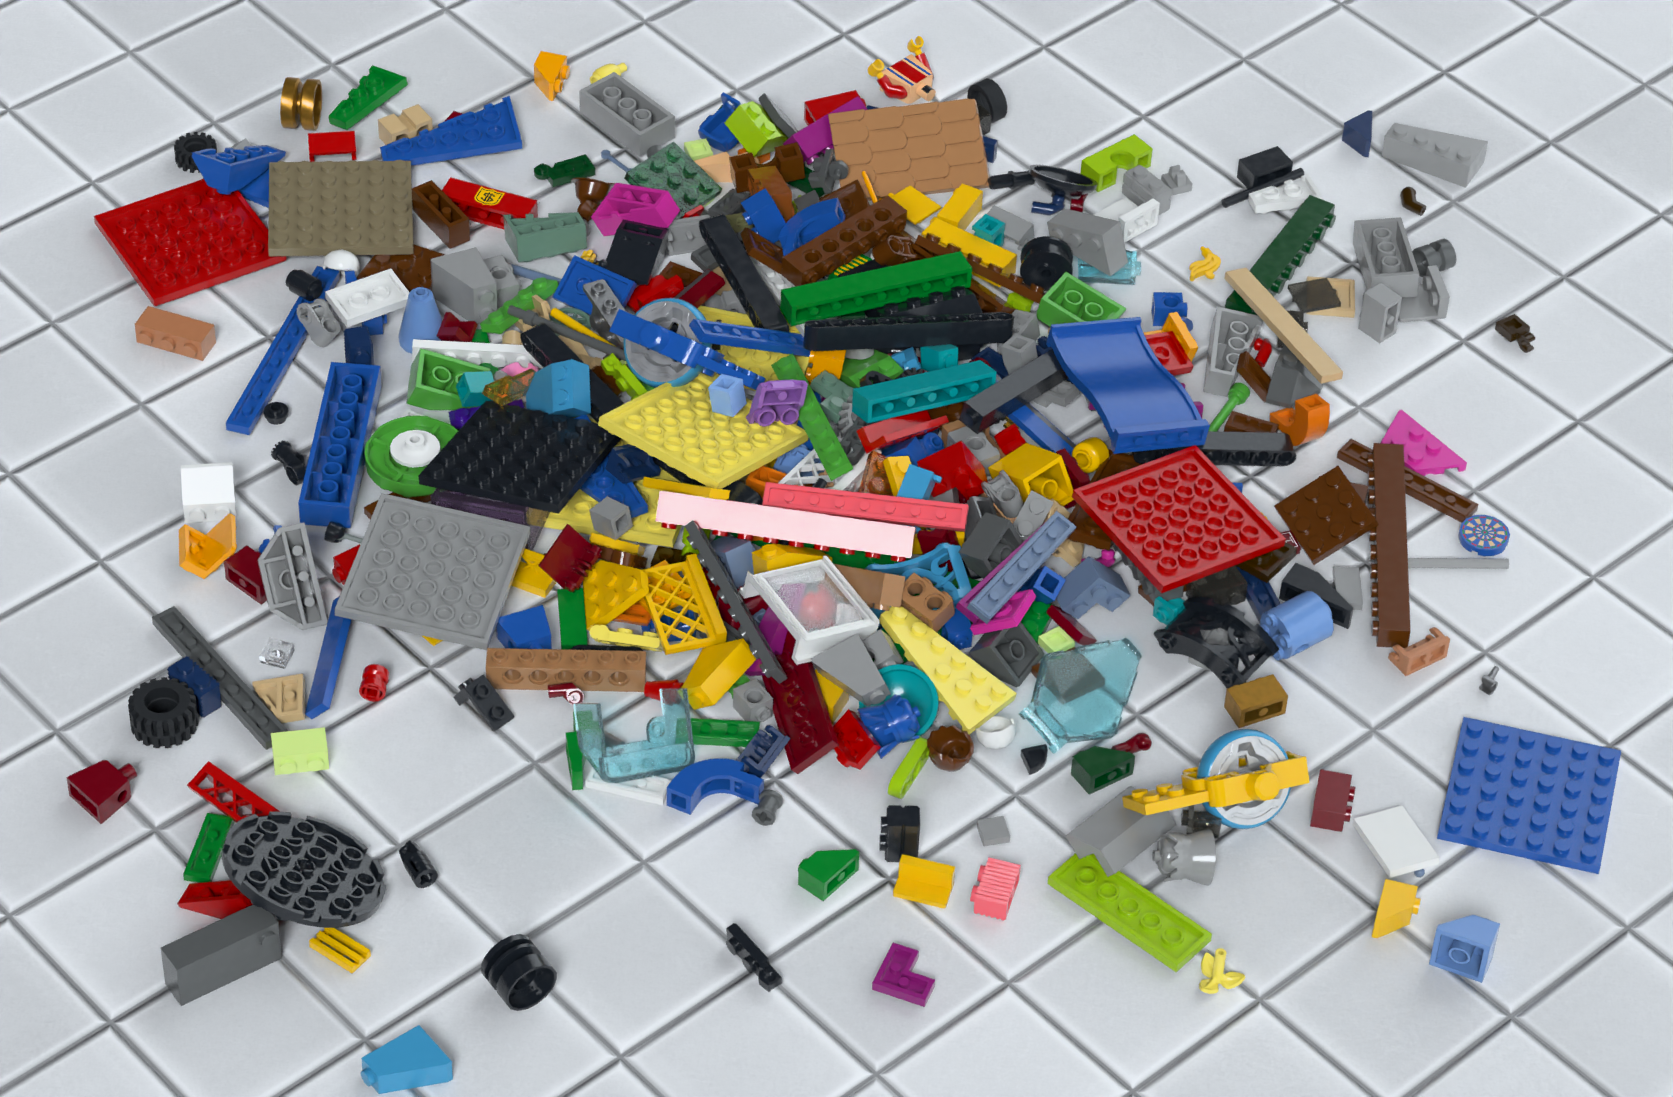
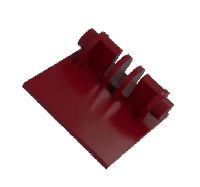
[538,524,602,593]

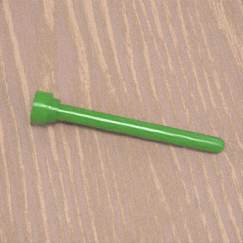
[1208,383,1250,432]

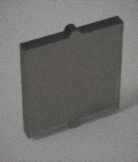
[1288,278,1341,313]

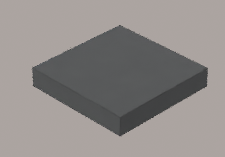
[758,93,798,138]

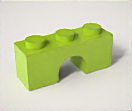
[1080,134,1153,192]

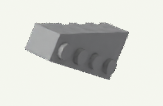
[1381,123,1488,188]
[1203,306,1263,397]

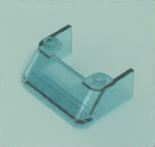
[573,688,695,783]

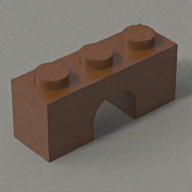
[729,142,805,193]

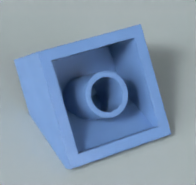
[1429,915,1500,983]

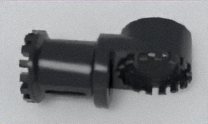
[271,440,307,486]

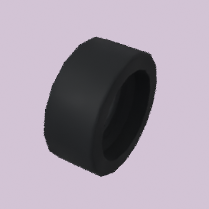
[967,78,1007,125]

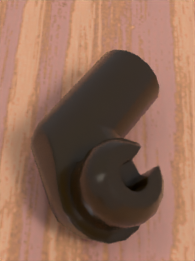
[1400,187,1426,216]

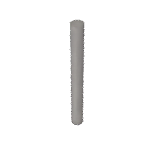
[1408,558,1509,569]

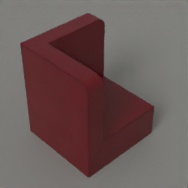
[437,312,478,342]

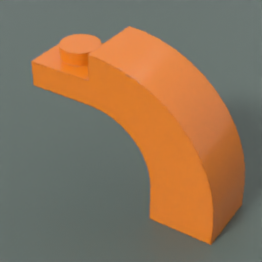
[1270,394,1330,446]

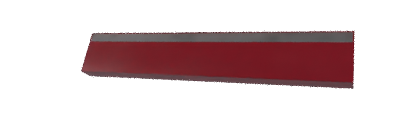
[603,269,726,361]

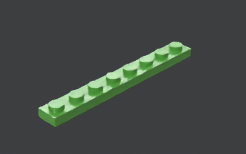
[771,353,853,481]

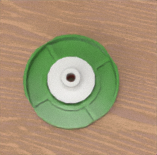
[364,416,458,498]

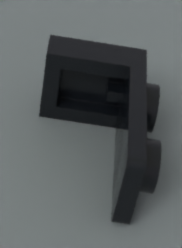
[453,674,514,731]

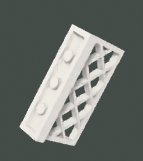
[778,436,882,492]

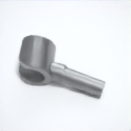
[1479,666,1499,695]

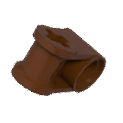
[872,235,918,266]

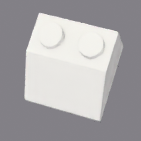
[181,462,236,523]

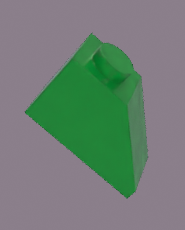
[798,849,860,901]

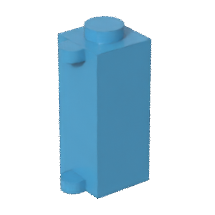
[896,464,942,534]

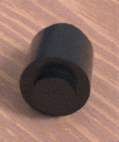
[286,270,322,301]

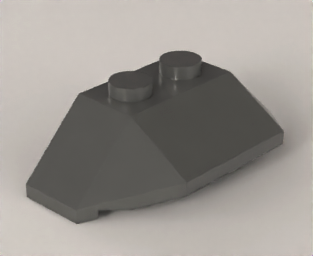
[1265,344,1324,408]

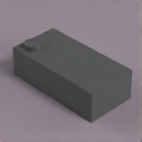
[161,905,282,1006]

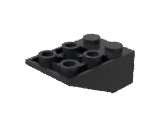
[605,219,669,285]

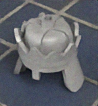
[1152,829,1216,886]

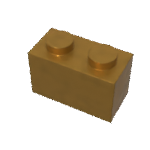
[1224,674,1288,728]

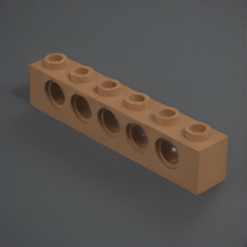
[486,648,646,692]

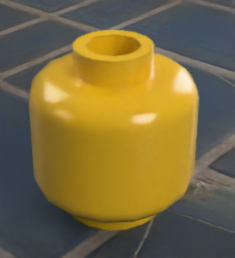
[1072,437,1109,473]

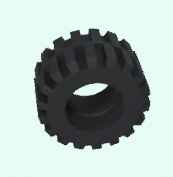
[128,677,198,748]

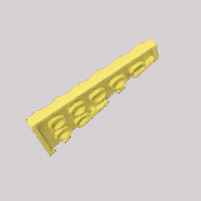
[879,606,1017,735]

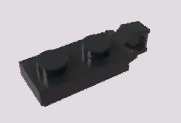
[726,923,782,992]

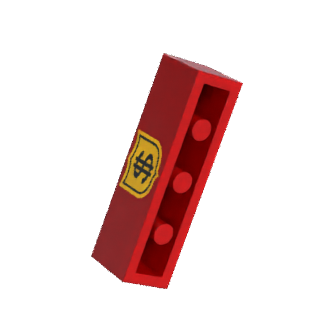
[442,177,538,229]

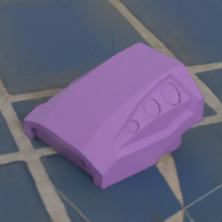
[746,379,808,426]

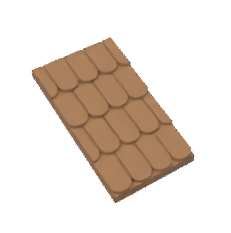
[828,99,990,201]

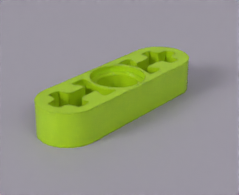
[888,736,929,799]

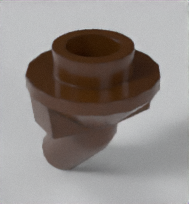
[577,200,598,222]

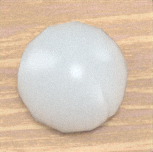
[323,249,359,277]
[975,716,1016,750]

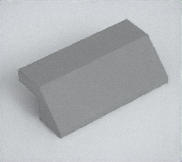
[1066,786,1176,877]

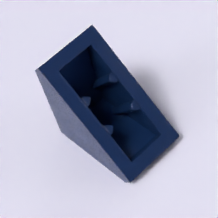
[1342,110,1372,157]

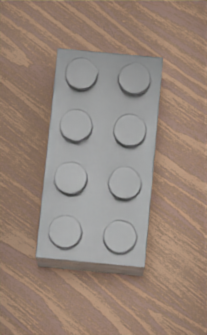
[579,72,675,157]
[1353,217,1419,298]

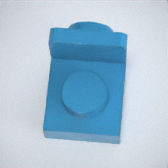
[891,347,922,371]

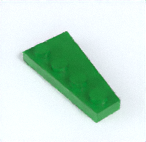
[328,65,408,130]

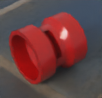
[359,664,389,702]

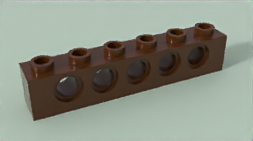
[781,195,907,286]

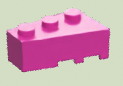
[591,183,680,236]

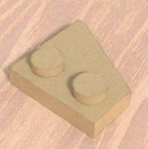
[252,674,305,723]

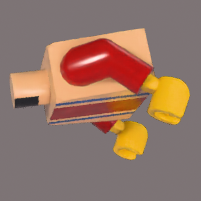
[868,36,936,104]

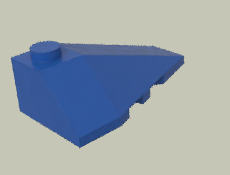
[192,145,286,195]

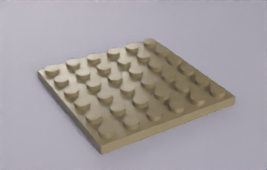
[268,160,413,256]

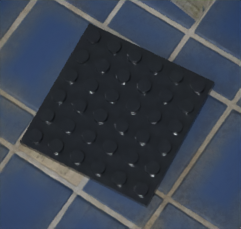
[418,401,621,514]

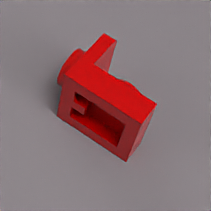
[994,424,1027,455]

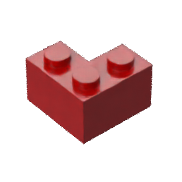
[917,440,988,500]

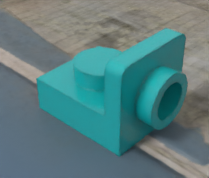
[1153,596,1185,625]

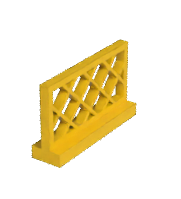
[642,554,727,655]

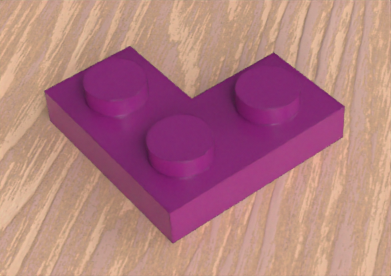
[872,942,935,1007]

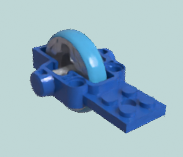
[609,298,766,390]

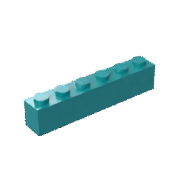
[852,360,996,424]

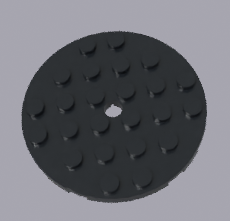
[221,812,386,928]

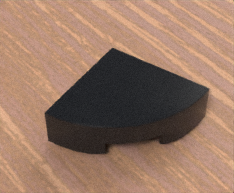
[1020,744,1048,775]

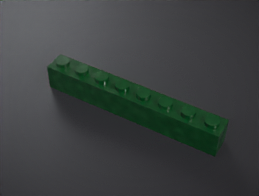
[1225,195,1336,315]

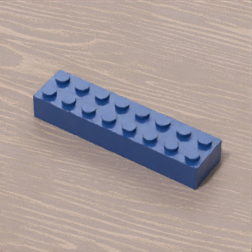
[298,362,382,528]

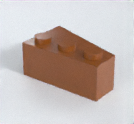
[747,166,795,223]

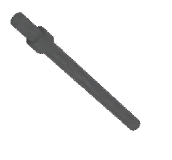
[507,305,626,361]

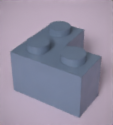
[705,536,756,589]
[1056,556,1131,619]

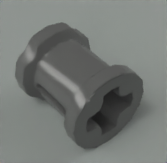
[752,789,783,826]

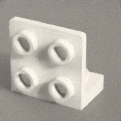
[1094,198,1160,243]

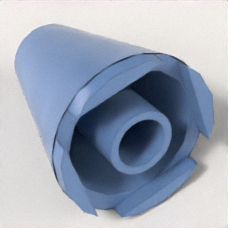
[398,287,442,354]

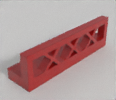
[856,410,949,454]
[187,761,280,822]

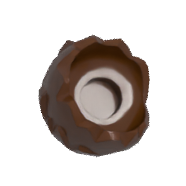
[927,725,974,772]

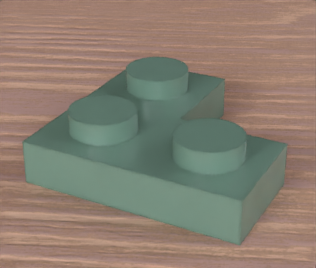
[810,370,854,424]

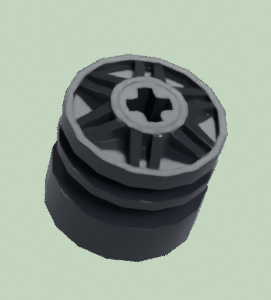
[481,934,557,1011]

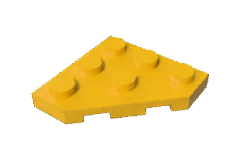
[583,560,649,631]

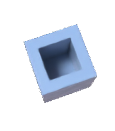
[708,374,747,417]

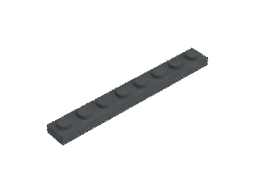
[685,520,788,684]
[152,606,288,750]

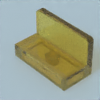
[482,369,536,406]

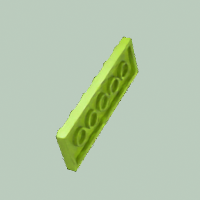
[1047,853,1212,972]

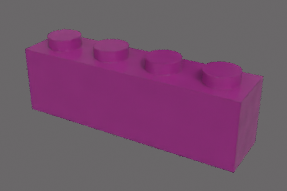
[783,96,868,166]

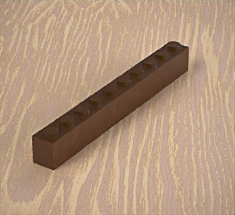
[1367,443,1411,648]

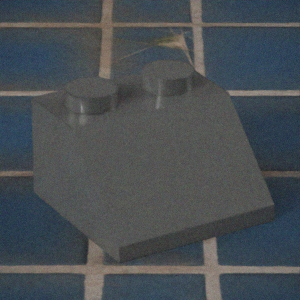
[959,512,1023,579]
[969,622,1045,687]

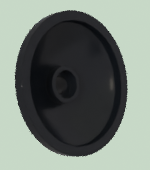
[1029,165,1098,198]

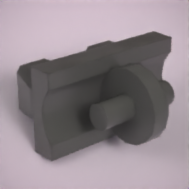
[808,149,849,194]

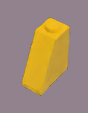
[680,638,756,710]

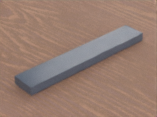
[967,511,1076,624]

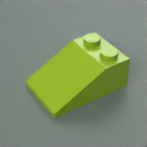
[724,101,789,157]

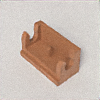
[1388,627,1450,676]

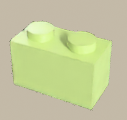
[271,727,329,775]

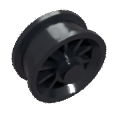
[1020,236,1073,291]

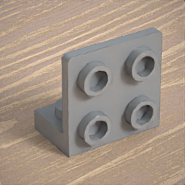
[1398,265,1450,322]

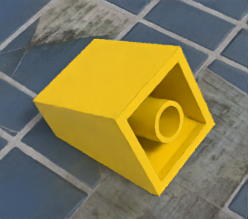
[988,443,1074,506]

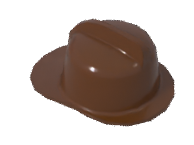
[571,178,616,206]

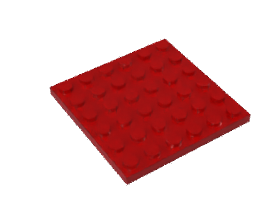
[94,179,286,307]
[1072,445,1286,594]

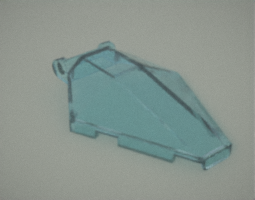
[1019,638,1142,754]

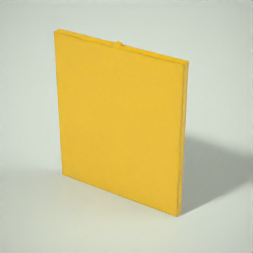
[891,185,942,225]

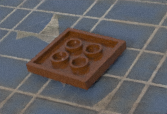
[356,244,445,292]
[1274,466,1379,565]

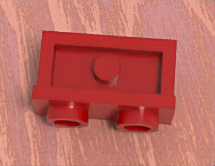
[833,709,881,770]

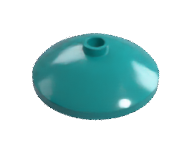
[859,664,939,743]

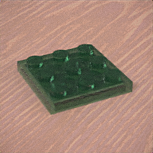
[624,142,722,220]

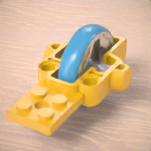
[1122,729,1309,829]

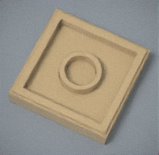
[1306,276,1355,318]

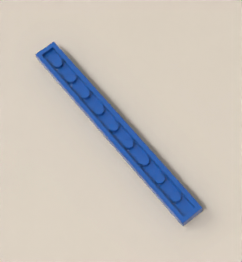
[226,266,340,435]

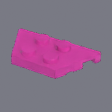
[1381,409,1467,476]

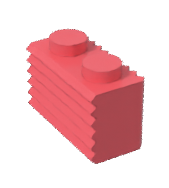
[970,857,1021,920]

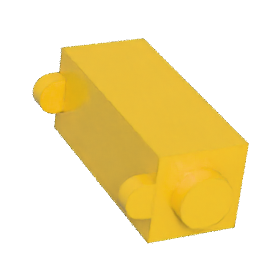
[930,183,983,231]

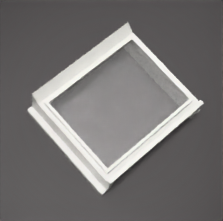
[739,556,880,665]

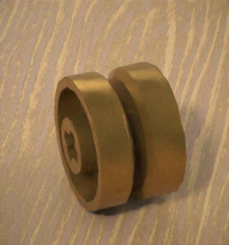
[280,77,322,131]

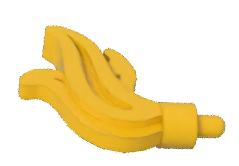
[1189,246,1221,282]

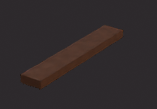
[1337,439,1479,523]

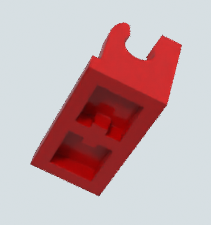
[308,131,357,162]

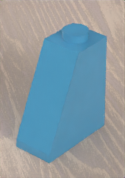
[360,1025,453,1094]

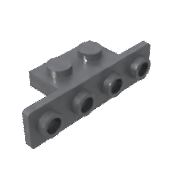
[583,279,625,350]

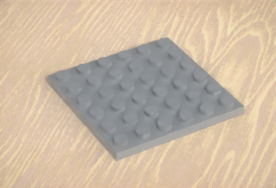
[335,493,531,650]

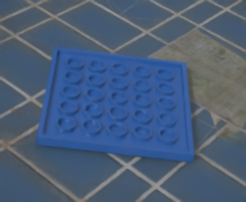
[1437,717,1621,874]

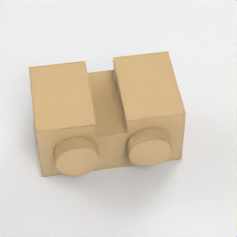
[378,104,433,145]

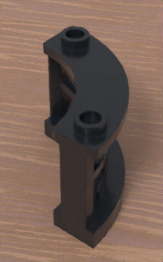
[1154,597,1279,688]

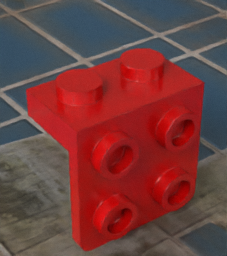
[627,275,684,313]

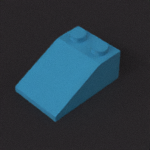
[525,359,591,418]

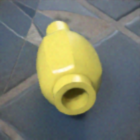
[590,63,627,84]

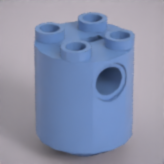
[1260,591,1334,661]

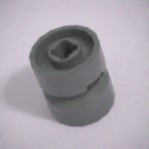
[1412,238,1456,277]

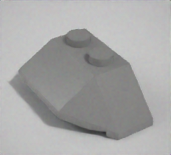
[258,522,328,630]

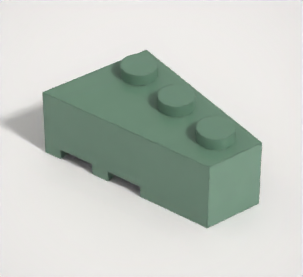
[503,212,587,262]

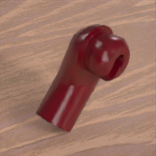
[1112,733,1152,753]

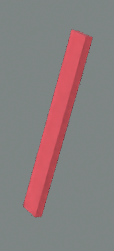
[762,482,969,532]

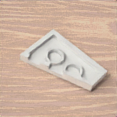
[1248,174,1323,214]

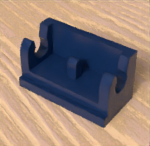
[605,444,661,484]
[736,725,791,778]

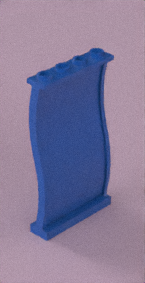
[1046,317,1210,454]

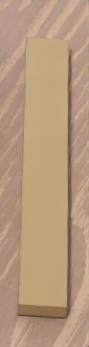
[1224,268,1343,384]

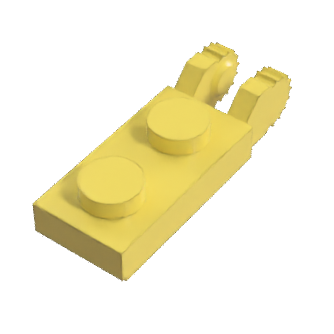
[589,624,664,652]

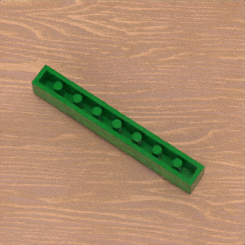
[780,251,972,326]

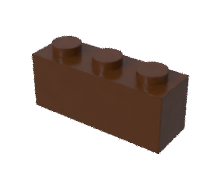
[411,180,470,249]

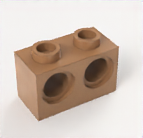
[901,573,955,632]

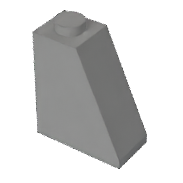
[811,633,891,706]

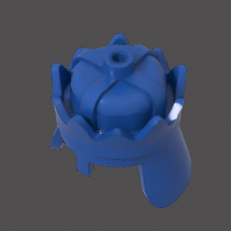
[857,694,921,759]

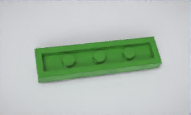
[480,277,558,334]

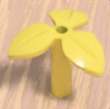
[1199,948,1245,994]

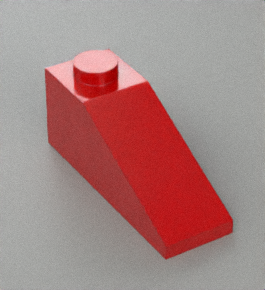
[177,880,253,919]

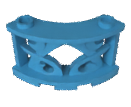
[865,543,972,631]

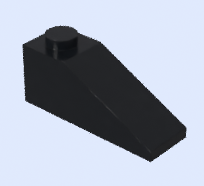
[1279,563,1353,629]

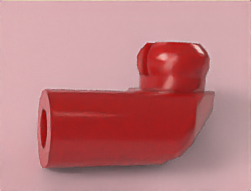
[1254,338,1272,367]

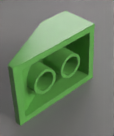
[1036,272,1126,326]
[406,348,490,410]
[840,350,904,388]

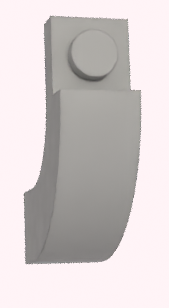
[1001,334,1080,408]

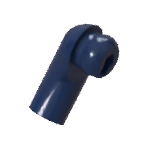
[1031,195,1065,215]

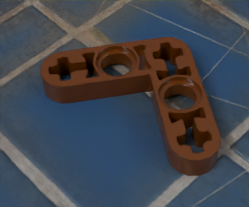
[590,543,648,570]

